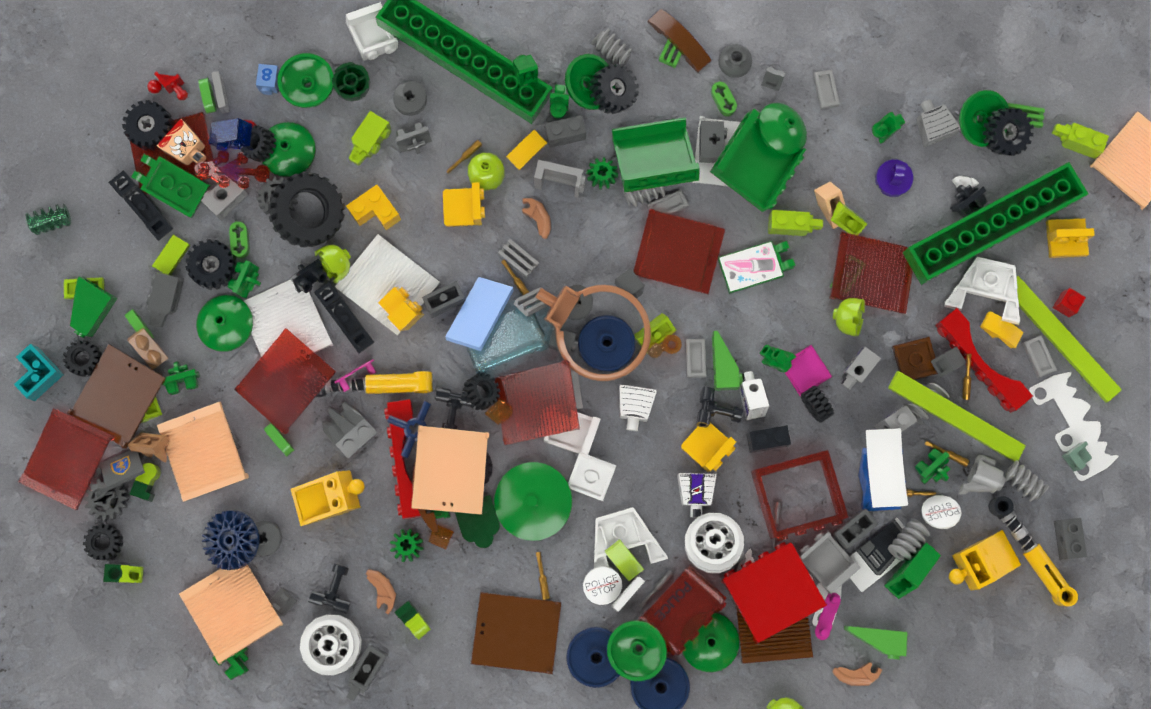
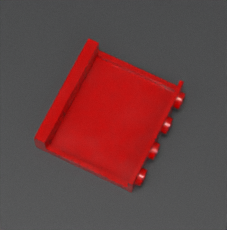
[721,542,827,644]

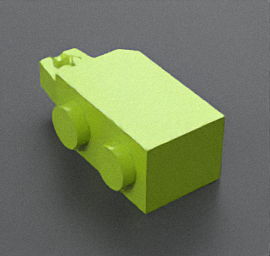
[349,111,391,166]
[1051,123,1109,159]
[768,210,823,236]

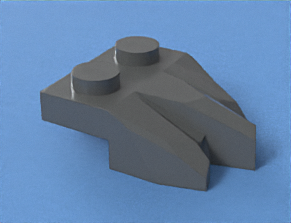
[322,401,377,458]

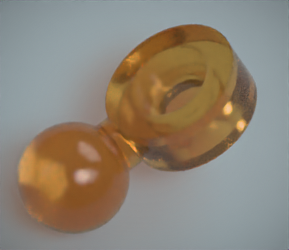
[647,335,682,358]

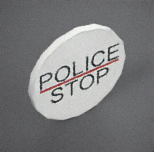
[921,495,961,529]
[583,566,622,605]

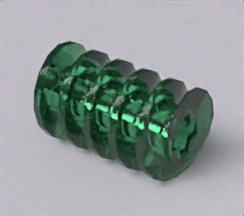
[25,204,71,235]

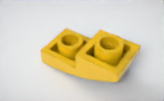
[506,129,548,170]
[980,311,1024,348]

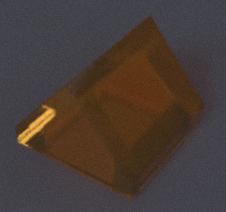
[485,400,512,425]
[428,524,454,550]

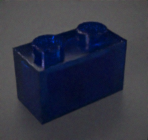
[209,118,252,151]

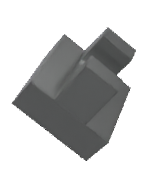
[761,66,785,91]
[270,588,297,616]

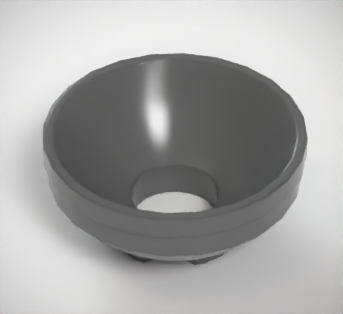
[718,44,752,78]

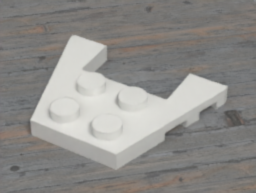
[944,257,1020,325]
[594,507,668,568]

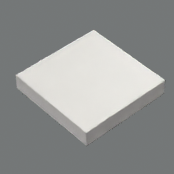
[568,452,616,501]
[612,577,645,612]

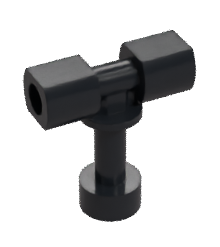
[696,387,743,428]
[435,388,471,430]
[308,564,351,614]

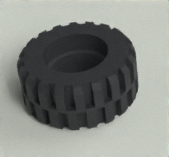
[268,172,345,248]

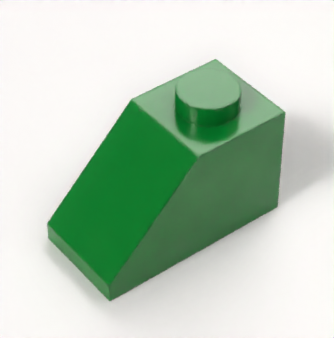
[513,54,538,87]

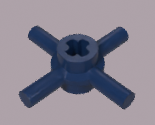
[387,401,431,458]

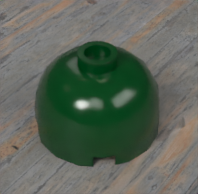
[332,62,370,102]

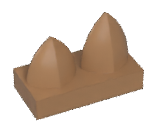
[128,327,168,370]
[128,433,170,462]

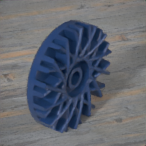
[578,315,635,373]
[202,511,259,570]
[566,627,620,688]
[630,658,690,709]

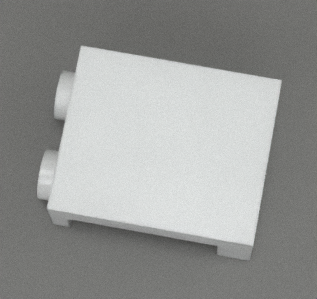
[346,2,398,61]
[541,404,600,455]

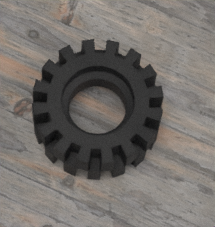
[240,125,276,162]
[63,340,102,377]
[462,373,500,410]
[801,386,834,423]
[83,524,123,560]

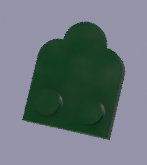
[455,495,500,548]

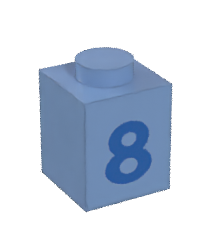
[256,64,280,95]

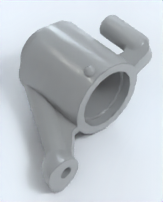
[958,455,1006,495]

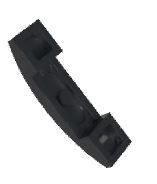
[109,170,173,241]
[314,281,374,354]

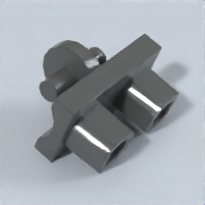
[395,122,432,154]

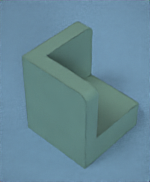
[1062,441,1092,472]

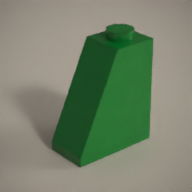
[70,277,118,338]
[884,542,941,599]

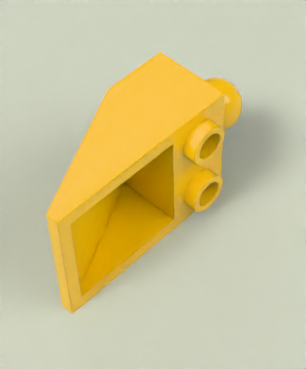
[291,470,365,526]
[949,530,1021,591]

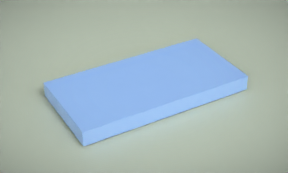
[445,277,514,351]

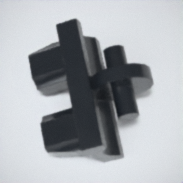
[950,185,988,218]
[290,259,328,293]

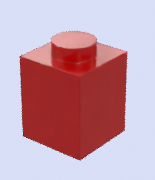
[1053,288,1086,318]

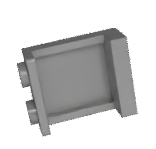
[534,160,586,198]
[799,532,861,594]

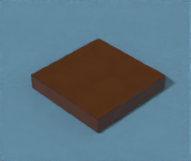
[892,337,938,380]

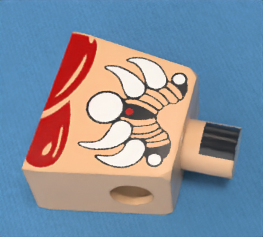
[157,119,206,165]

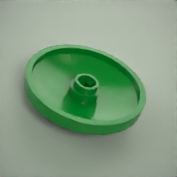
[494,462,573,541]

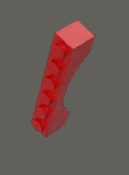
[935,308,1033,413]
[384,399,427,520]

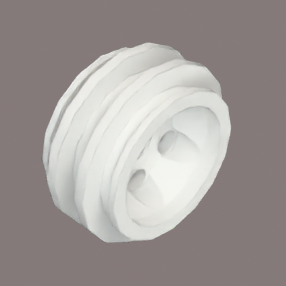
[685,513,744,573]
[300,614,362,675]

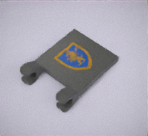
[86,449,145,498]

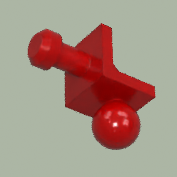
[147,71,188,101]

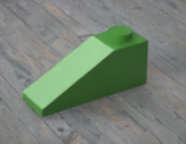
[712,331,743,390]
[844,626,908,660]

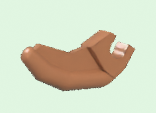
[522,198,551,239]
[366,569,396,615]
[833,662,882,686]

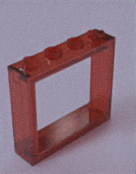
[751,450,849,541]

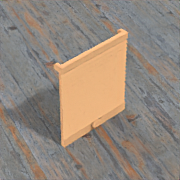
[1090,112,1151,210]
[157,402,249,502]
[411,425,489,514]
[179,565,283,664]

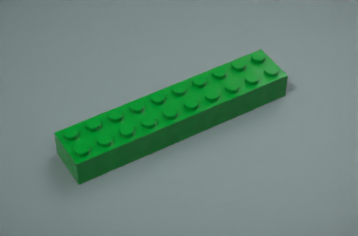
[375,0,553,124]
[903,162,1089,285]

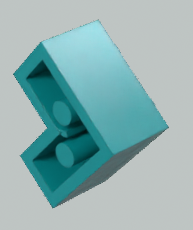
[14,344,64,401]

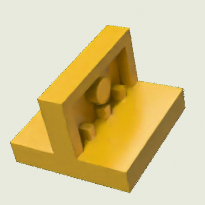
[1046,218,1095,258]

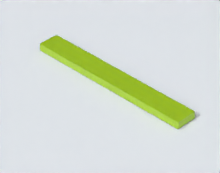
[1016,276,1122,403]
[888,371,1026,462]

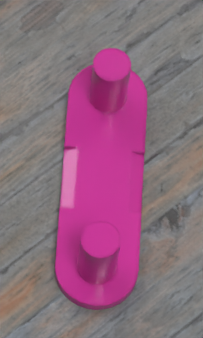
[334,359,376,392]
[815,593,841,640]

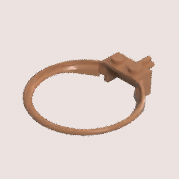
[535,285,651,381]

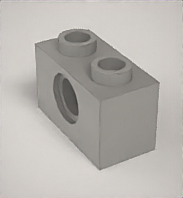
[201,174,248,221]

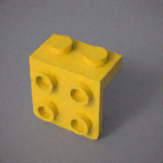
[443,182,485,227]
[681,423,736,473]

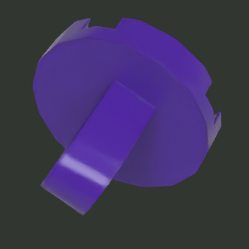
[875,159,913,197]

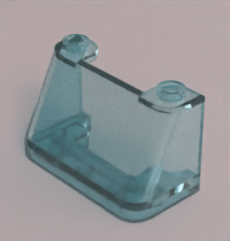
[465,306,549,374]

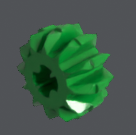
[586,157,618,190]
[390,529,424,562]

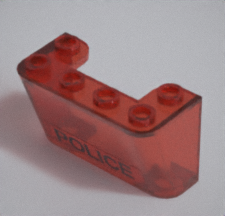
[637,565,727,656]

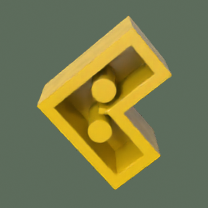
[346,184,401,230]
[378,287,424,331]

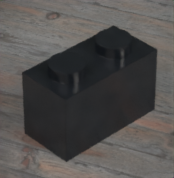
[746,425,791,453]

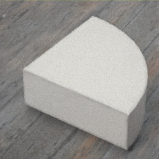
[952,176,979,188]

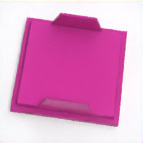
[784,345,832,396]

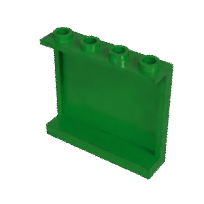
[710,109,806,212]
[612,117,700,193]

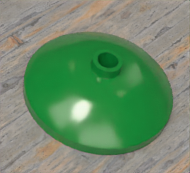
[277,53,334,108]
[565,54,616,110]
[959,90,1009,147]
[757,103,807,155]
[262,122,316,177]
[196,295,253,352]
[680,612,739,672]
[607,620,667,681]

